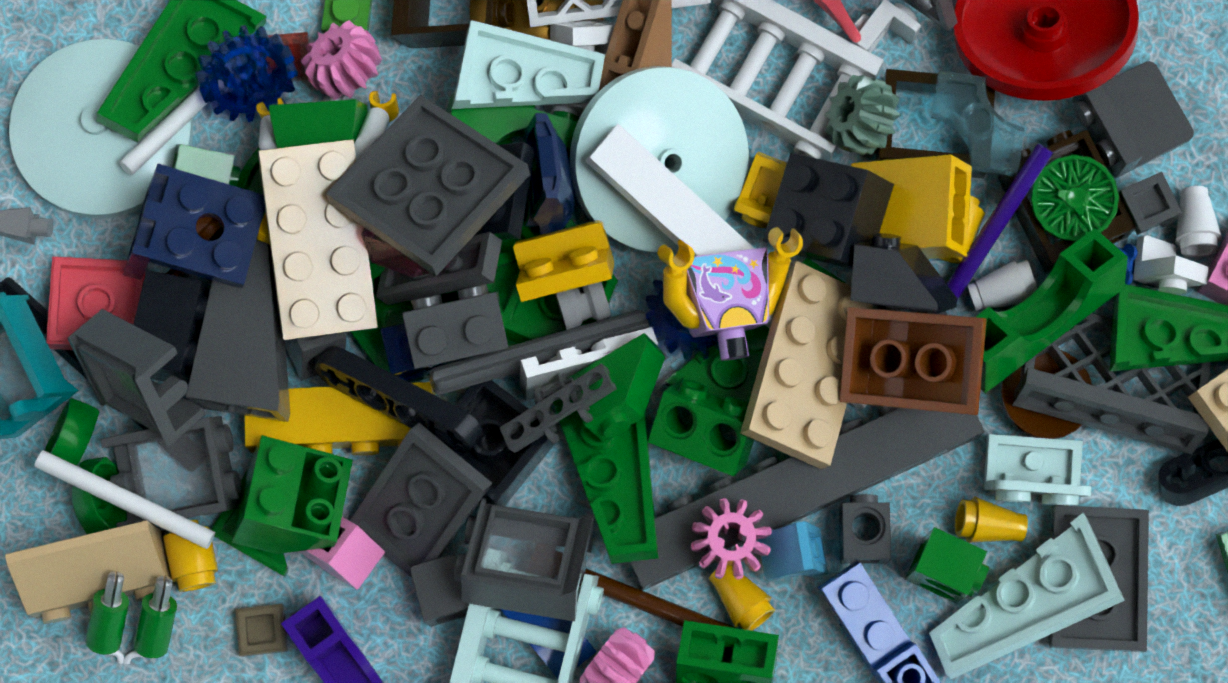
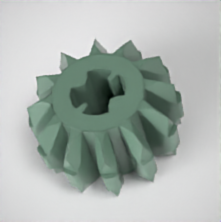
[824,75,901,155]

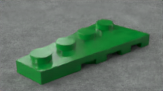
[553,399,659,564]

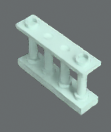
[450,549,604,683]

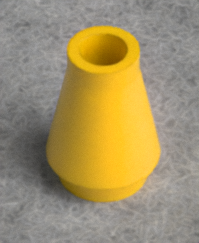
[954,497,1028,543]
[709,565,775,631]

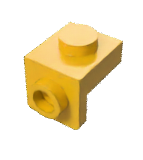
[734,151,787,228]

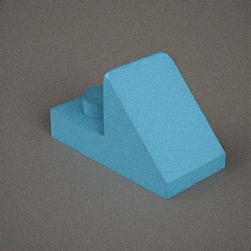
[758,521,828,581]

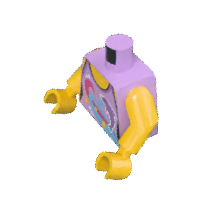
[657,227,803,361]

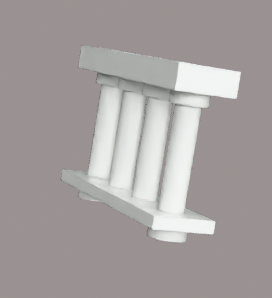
[672,0,884,161]

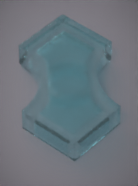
[931,70,1025,177]

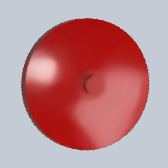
[954,0,1139,101]

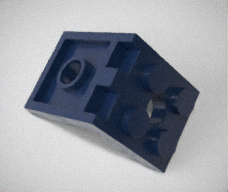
[123,164,265,289]

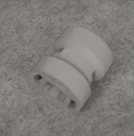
[554,282,611,330]

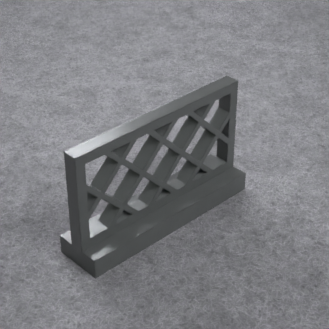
[1012,313,1211,455]

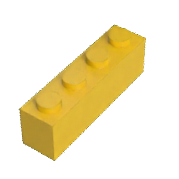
[244,382,435,456]

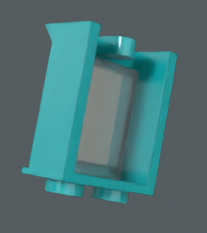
[0,292,79,439]

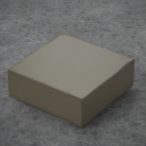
[235,604,288,657]

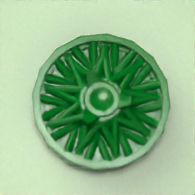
[1031,155,1119,242]

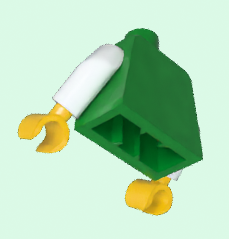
[256,91,399,161]

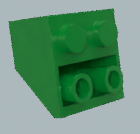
[232,435,353,554]

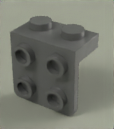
[1072,61,1194,178]
[402,284,509,369]

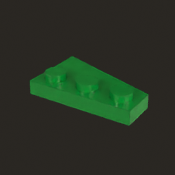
[1110,284,1228,371]

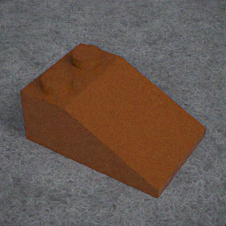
[840,307,987,415]

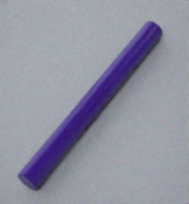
[946,143,1053,300]

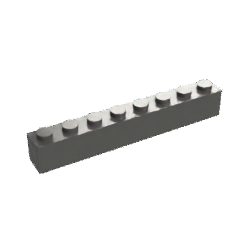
[629,406,985,591]

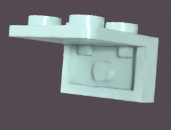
[983,434,1092,506]

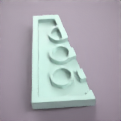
[929,513,1125,679]

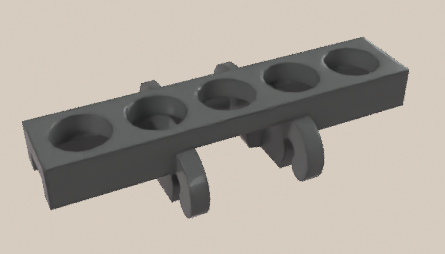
[500,363,617,453]

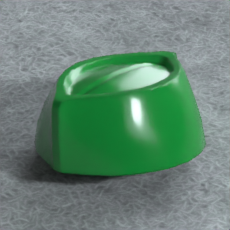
[45,398,99,466]
[72,457,128,535]

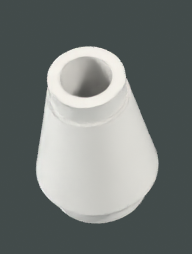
[1175,186,1222,257]
[967,260,1038,311]

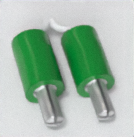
[85,571,177,664]

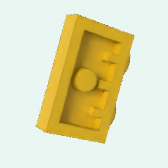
[513,220,615,302]

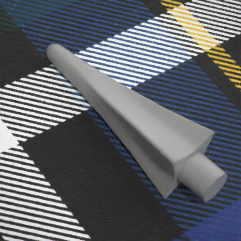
[0,207,53,245]

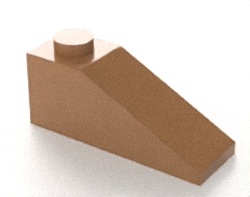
[599,0,672,91]

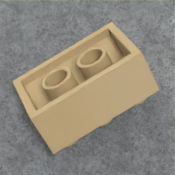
[5,520,175,624]

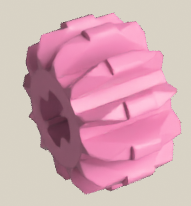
[301,20,383,100]
[691,498,772,580]
[579,627,655,683]

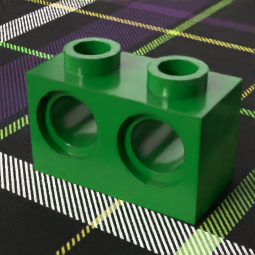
[648,380,754,477]
[905,527,989,603]
[676,620,779,683]

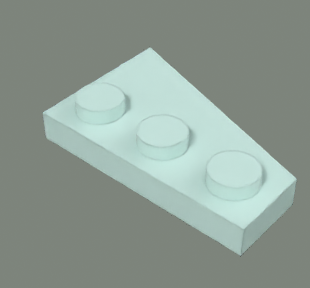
[452,20,605,109]

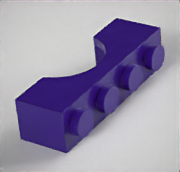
[281,596,384,683]

